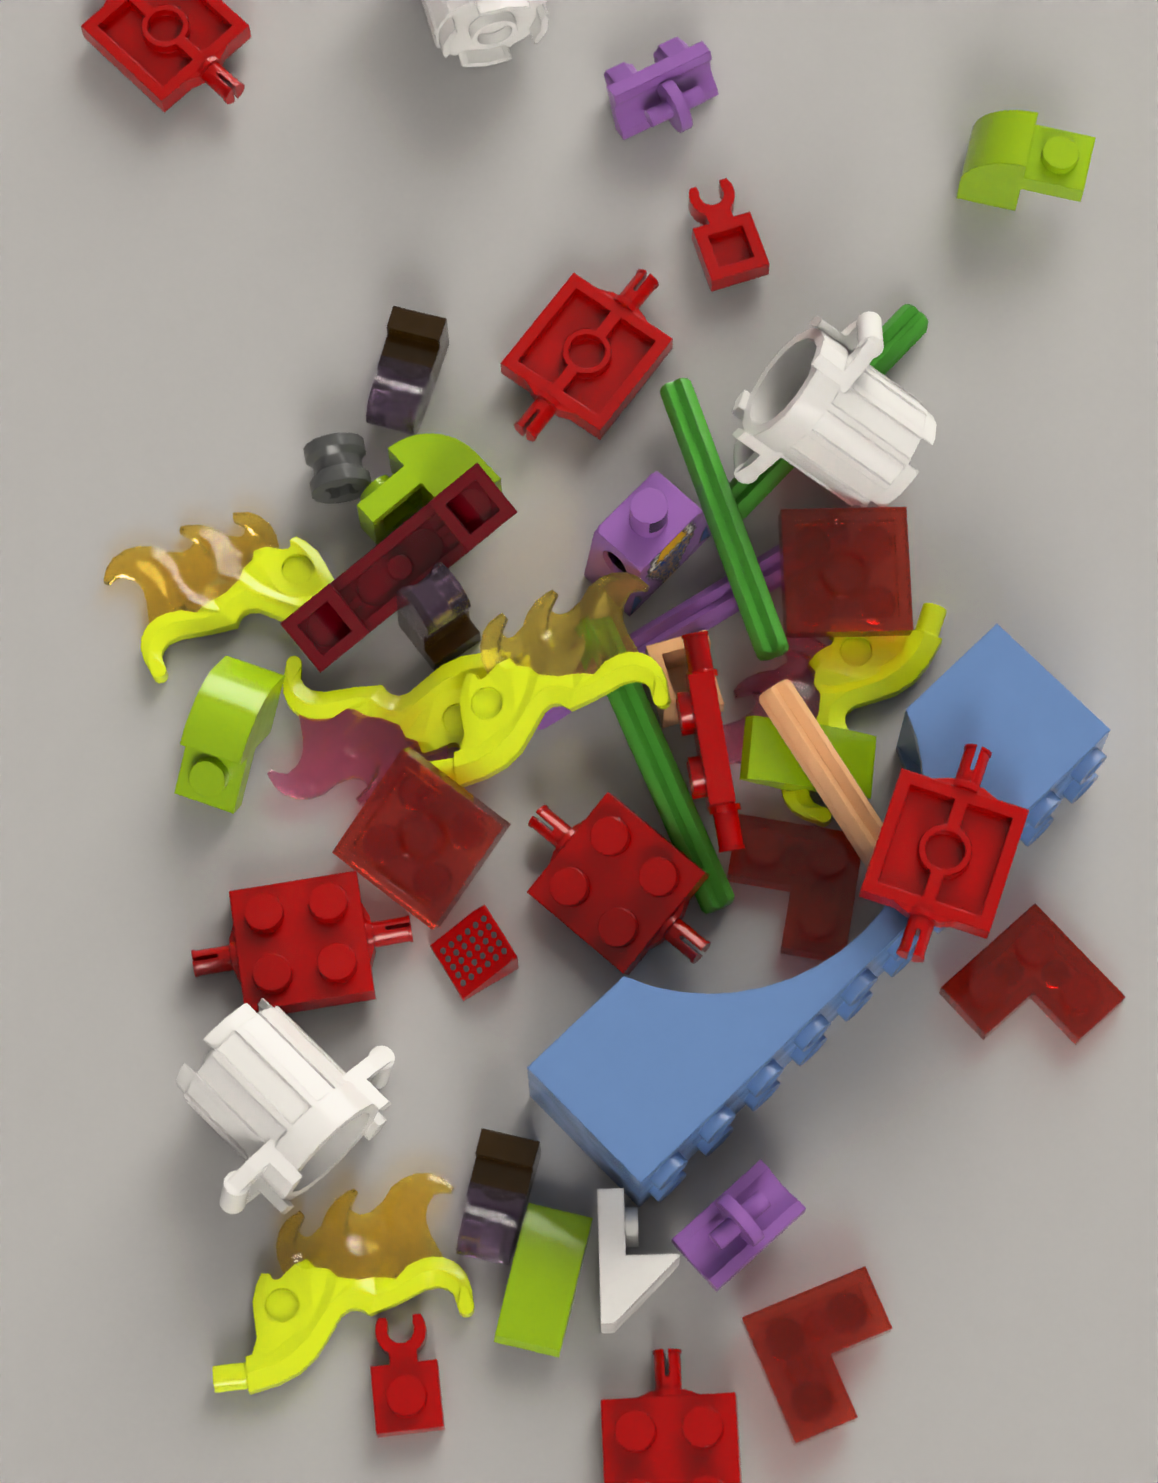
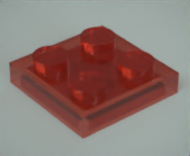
[778,507,913,638]
[332,747,511,930]

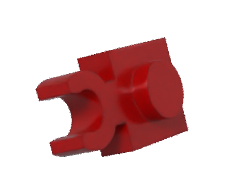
[688,178,770,292]
[370,1314,445,1437]

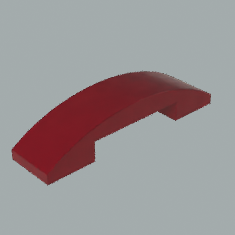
[280,462,517,673]

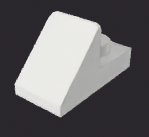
[597,1188,680,1333]

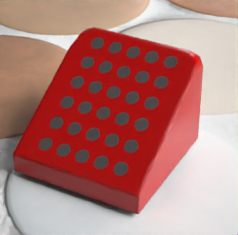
[430,905,519,1001]

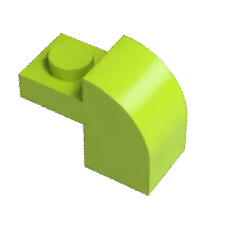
[956,110,1096,211]
[357,433,502,544]
[174,656,285,814]

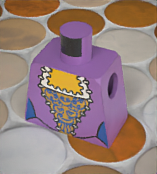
[584,471,711,617]

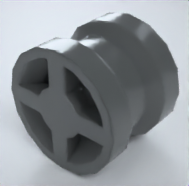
[303,433,371,504]

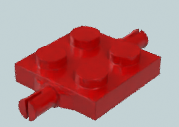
[81,0,251,113]
[500,269,673,442]
[675,631,745,853]
[859,743,1029,963]
[527,792,711,975]
[191,871,413,1014]
[601,1348,742,1483]

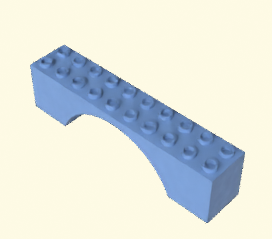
[527,624,1111,1207]

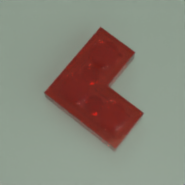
[727,814,861,961]
[939,903,1126,1045]
[741,1266,892,1446]

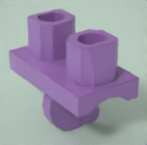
[604,37,718,140]
[671,1159,806,1292]

